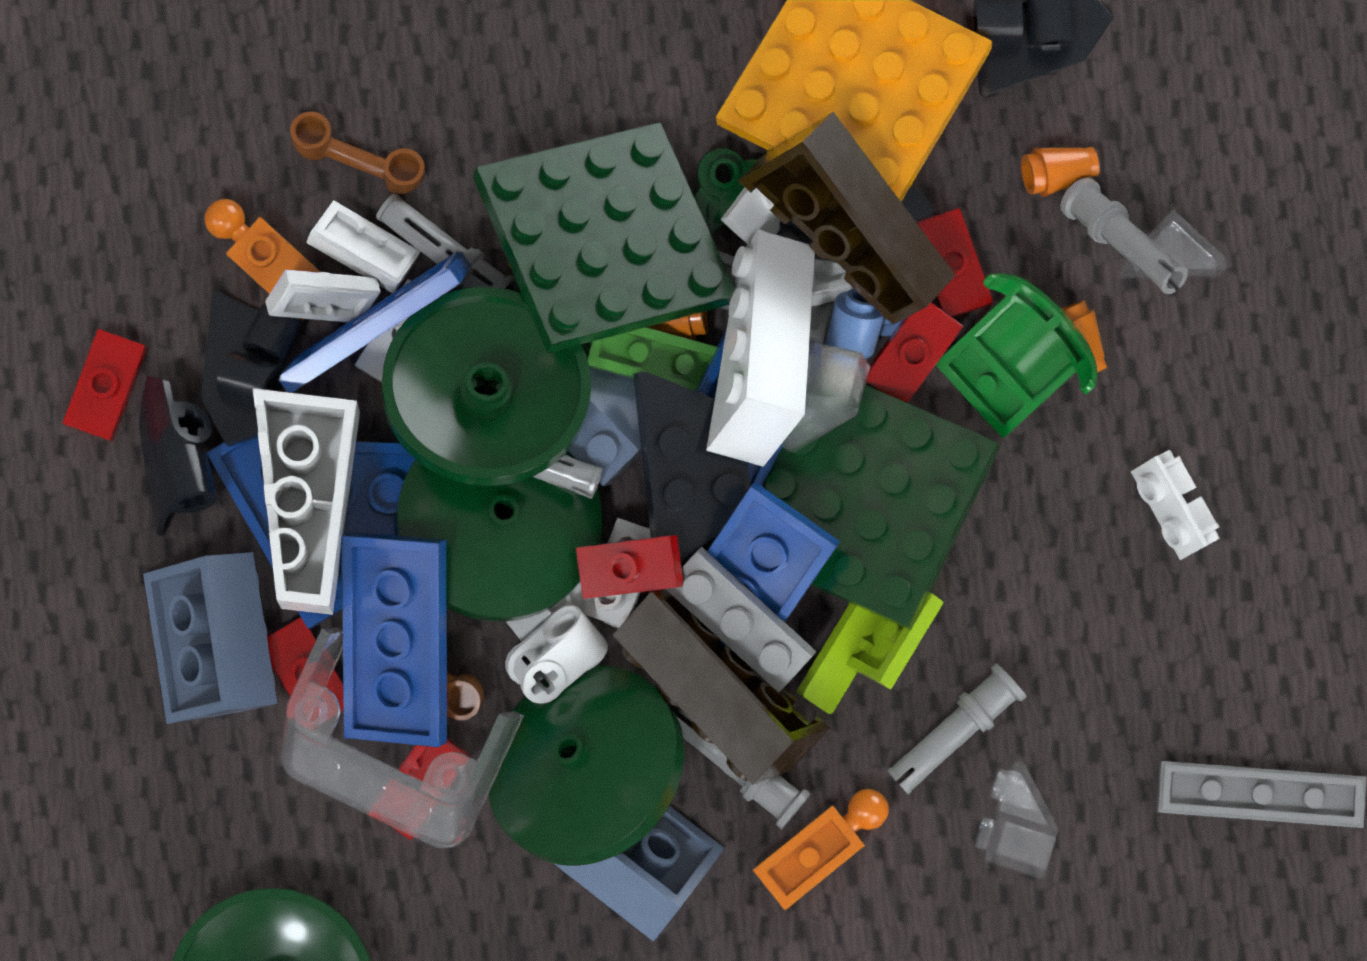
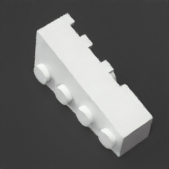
[706,230,815,466]
[253,388,360,615]

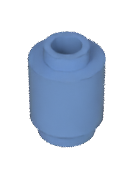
[825,289,884,367]

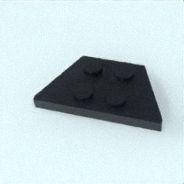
[633,372,750,560]

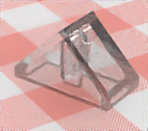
[1118,209,1227,279]

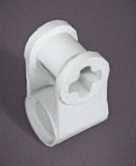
[505,605,608,704]

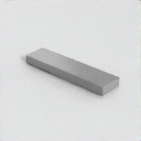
[1156,761,1366,828]

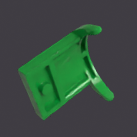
[936,273,1098,439]

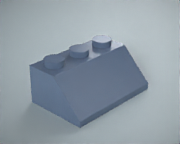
[568,344,642,486]
[143,552,277,724]
[555,805,725,942]

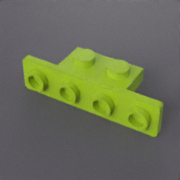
[797,593,944,714]

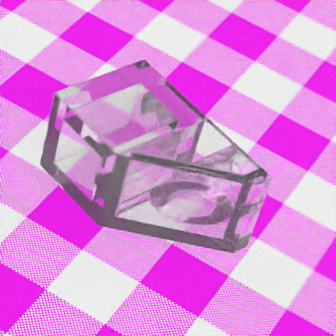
[781,342,870,452]
[975,761,1059,879]

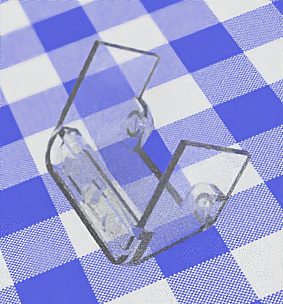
[281,628,524,849]

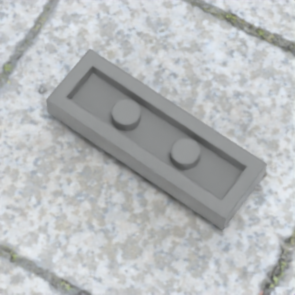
[666,547,816,692]

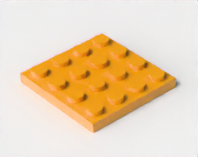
[716,0,992,202]

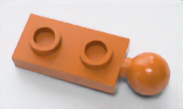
[204,199,320,322]
[753,789,889,910]

